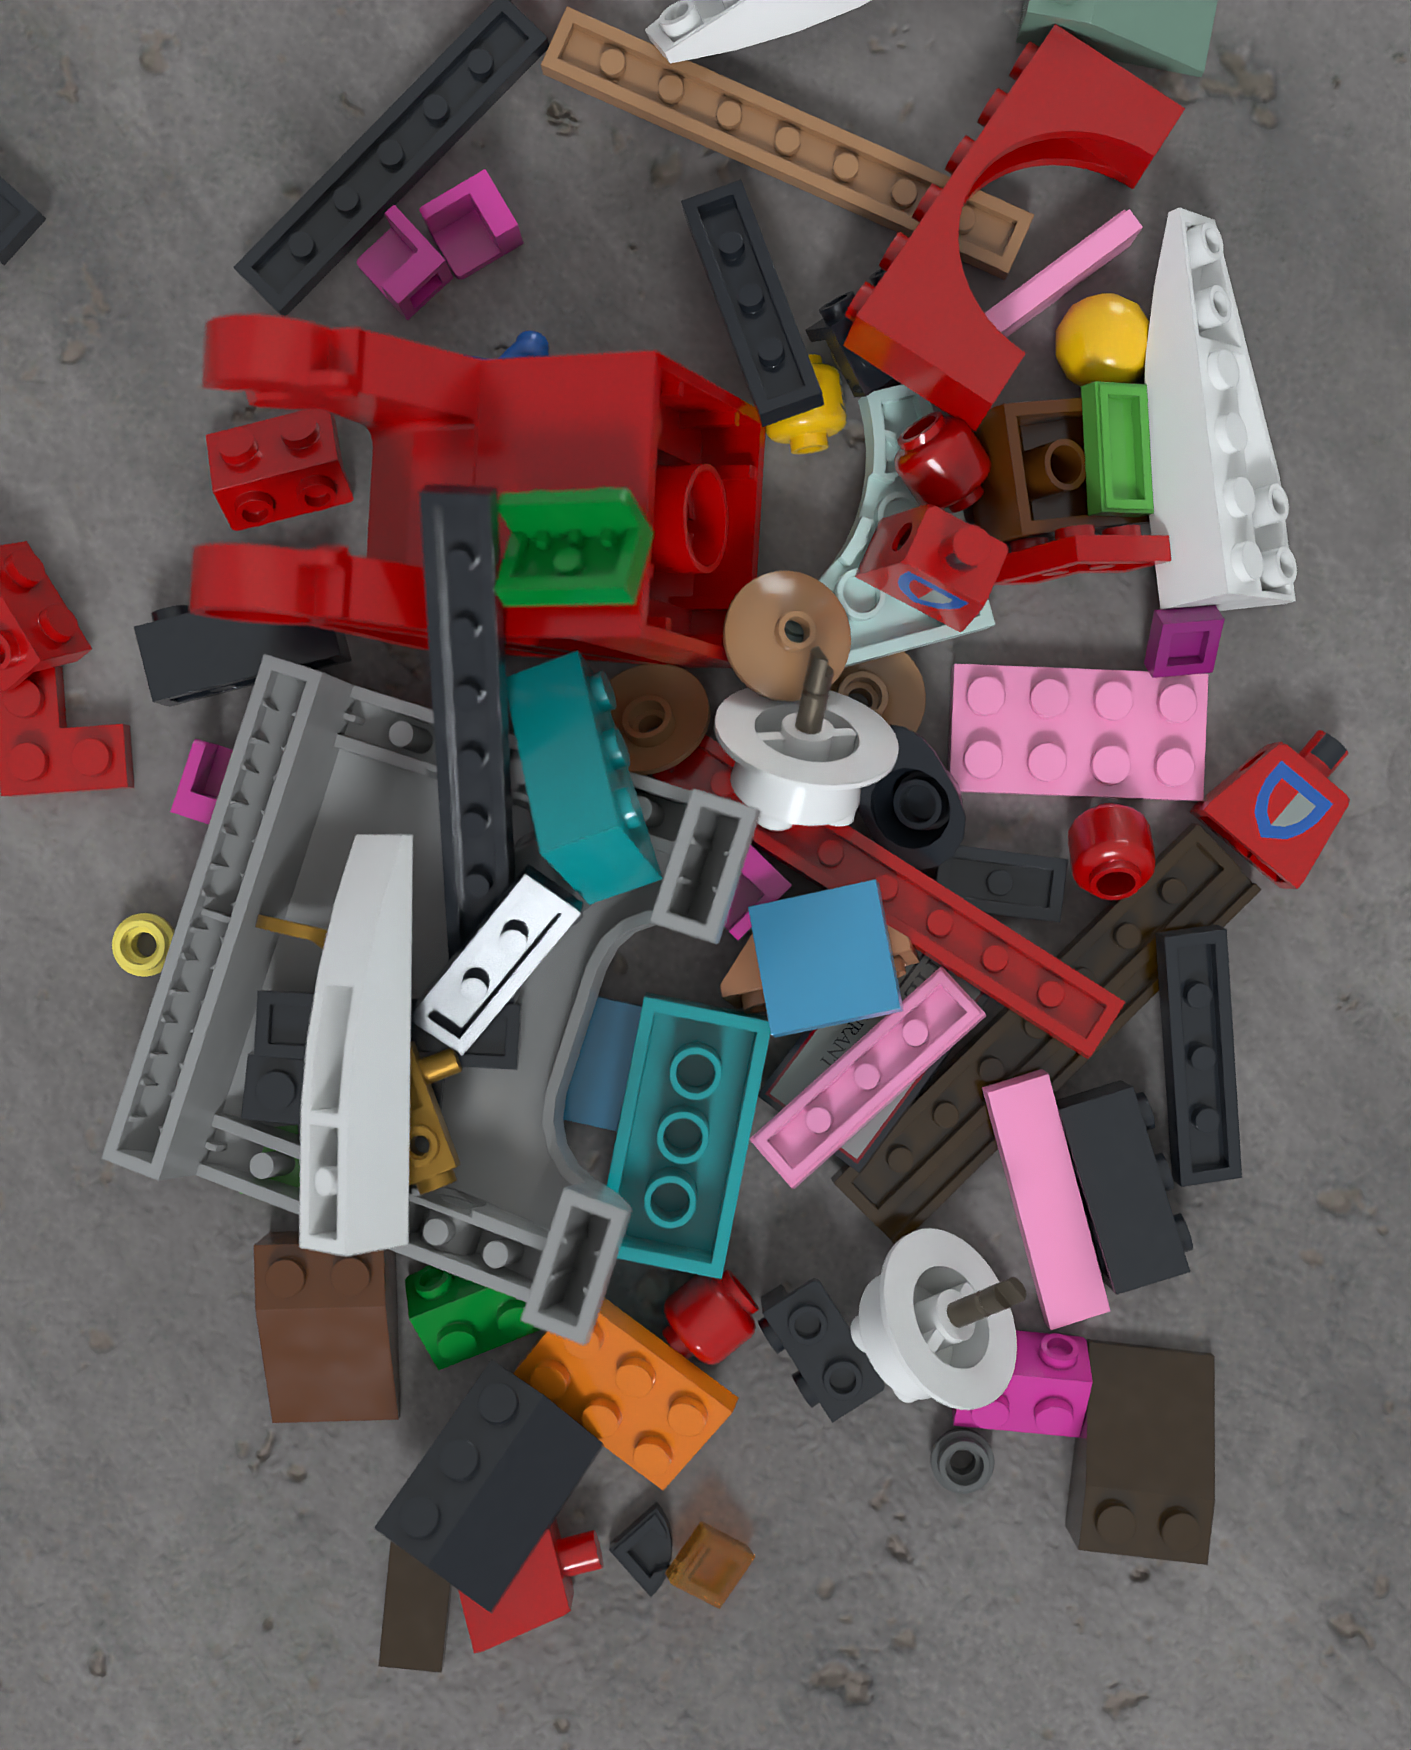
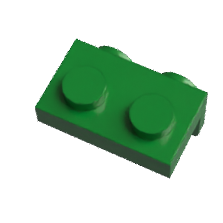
[494,487,654,607]
[405,1265,542,1371]

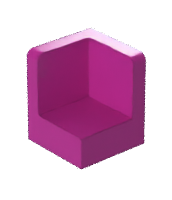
[419,169,524,280]
[357,205,453,321]
[170,739,233,825]
[724,845,792,940]

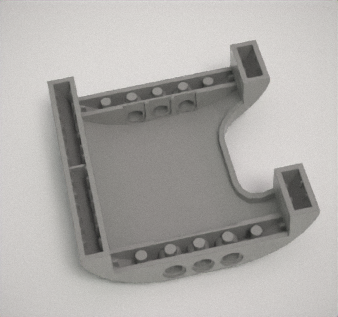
[101,654,761,1345]

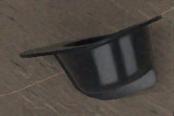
[857,724,966,870]

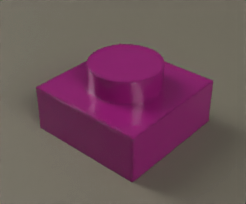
[1144,605,1225,678]

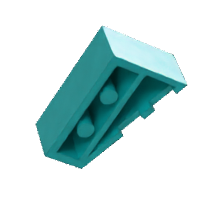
[506,650,663,905]

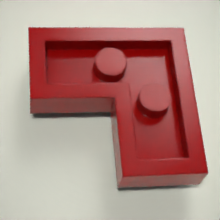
[994,524,1172,585]
[0,666,135,797]

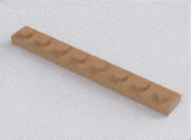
[541,6,1034,280]

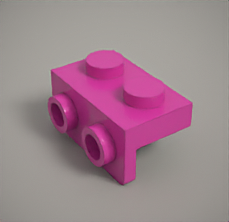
[952,1330,1093,1438]

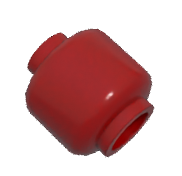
[894,411,992,513]
[1068,803,1156,900]
[662,1269,759,1365]

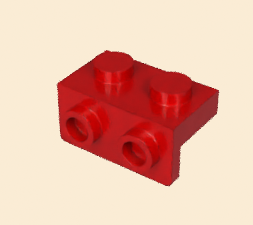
[206,409,354,531]
[0,541,92,691]

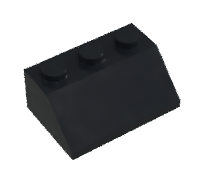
[374,1359,604,1614]

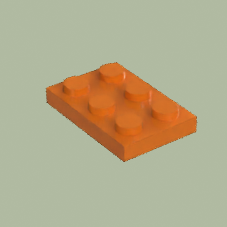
[513,1297,739,1490]

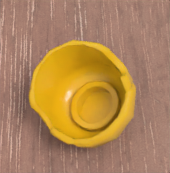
[1055,293,1150,386]

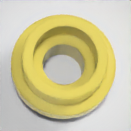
[112,913,174,977]

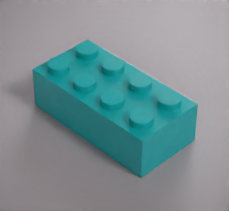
[607,992,771,1279]

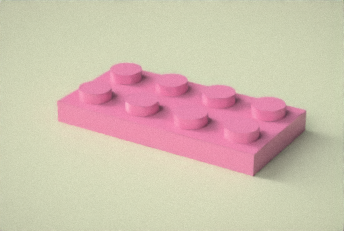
[947,664,1209,802]

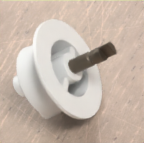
[714,647,899,830]
[850,1228,1026,1410]

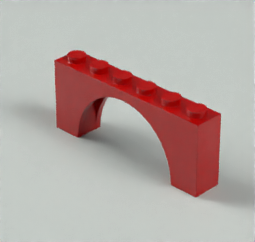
[843,24,1185,431]

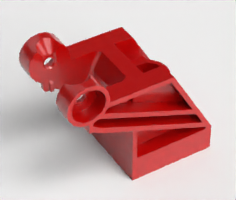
[189,314,766,668]

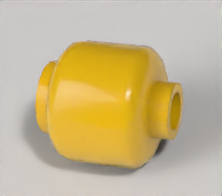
[766,354,847,454]

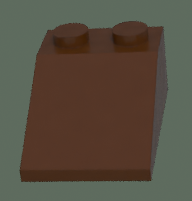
[972,398,1150,544]
[254,1231,400,1423]

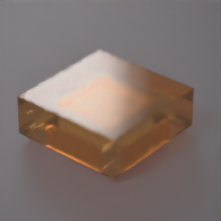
[665,1521,755,1609]

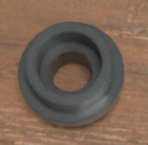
[930,1428,995,1494]

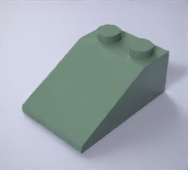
[1016,0,1218,77]

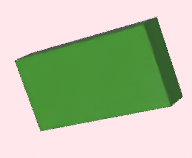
[1081,381,1154,517]

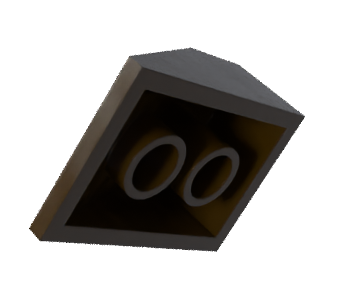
[1065,1339,1215,1565]

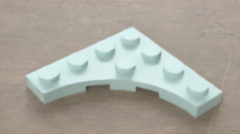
[753,384,996,692]

